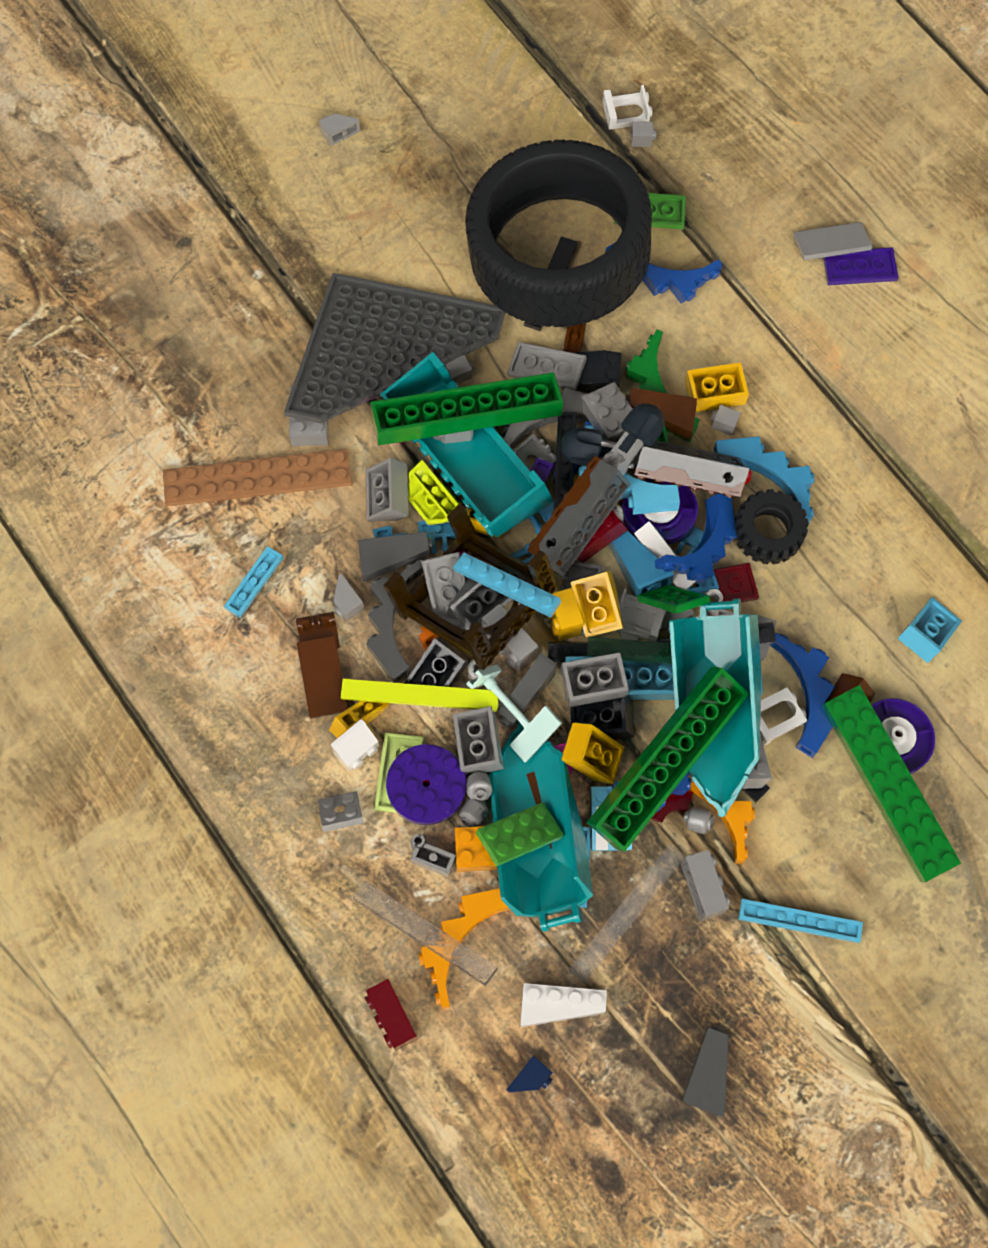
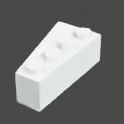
[520,983,607,1028]

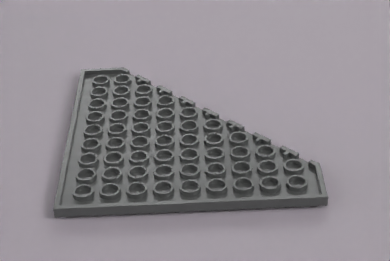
[284,273,505,424]

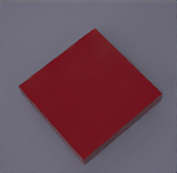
[713,562,759,603]

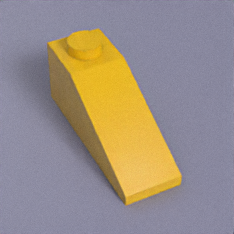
[329,701,389,739]

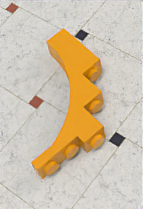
[688,777,755,864]
[418,888,511,1009]

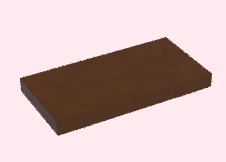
[296,636,348,719]

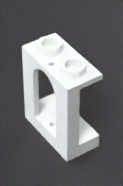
[602,85,652,129]
[760,687,807,746]

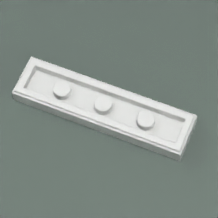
[634,521,695,589]

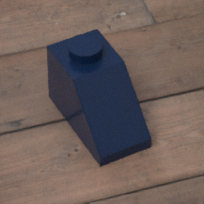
[506,1056,553,1093]

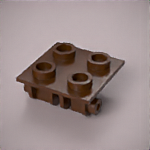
[296,612,340,648]

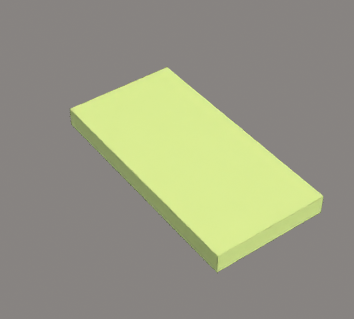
[374,732,424,813]

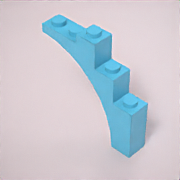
[578,425,680,515]

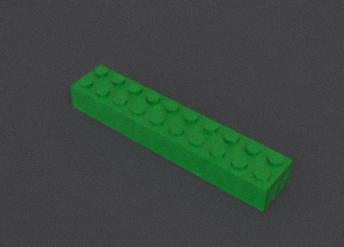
[370,372,563,446]
[586,667,749,852]
[821,685,961,882]

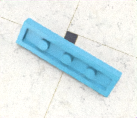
[224,546,284,618]

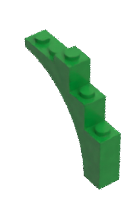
[625,329,700,442]

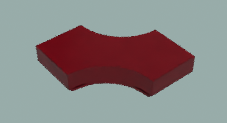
[651,790,693,823]

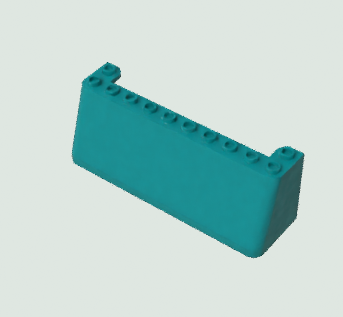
[380,352,554,538]

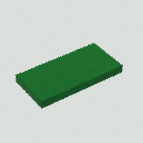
[637,584,710,614]

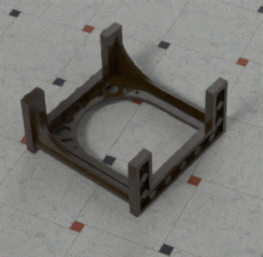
[383,504,558,671]

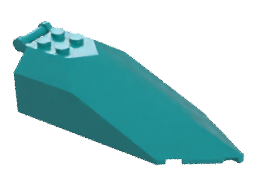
[669,598,762,817]
[489,721,593,932]

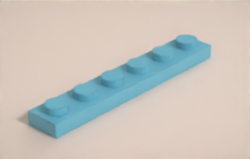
[453,552,561,617]
[738,899,863,943]

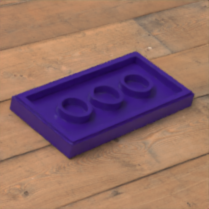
[823,247,899,285]

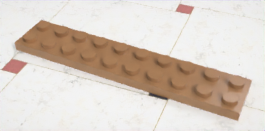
[163,449,352,507]

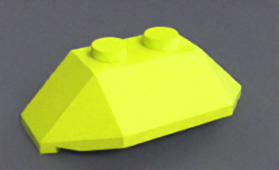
[408,460,462,525]

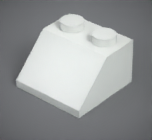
[331,719,379,771]

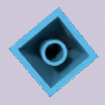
[609,531,674,597]

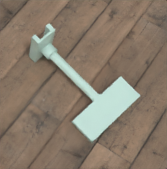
[466,665,562,763]

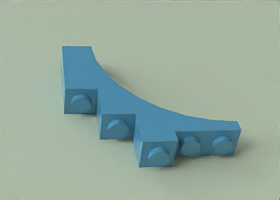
[713,436,814,523]

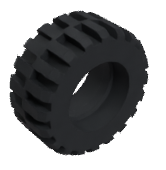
[735,489,809,565]

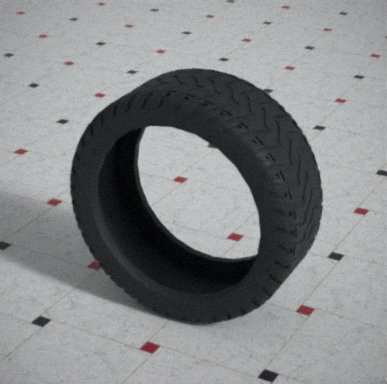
[465,139,652,327]

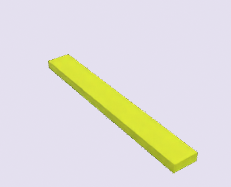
[341,679,498,712]

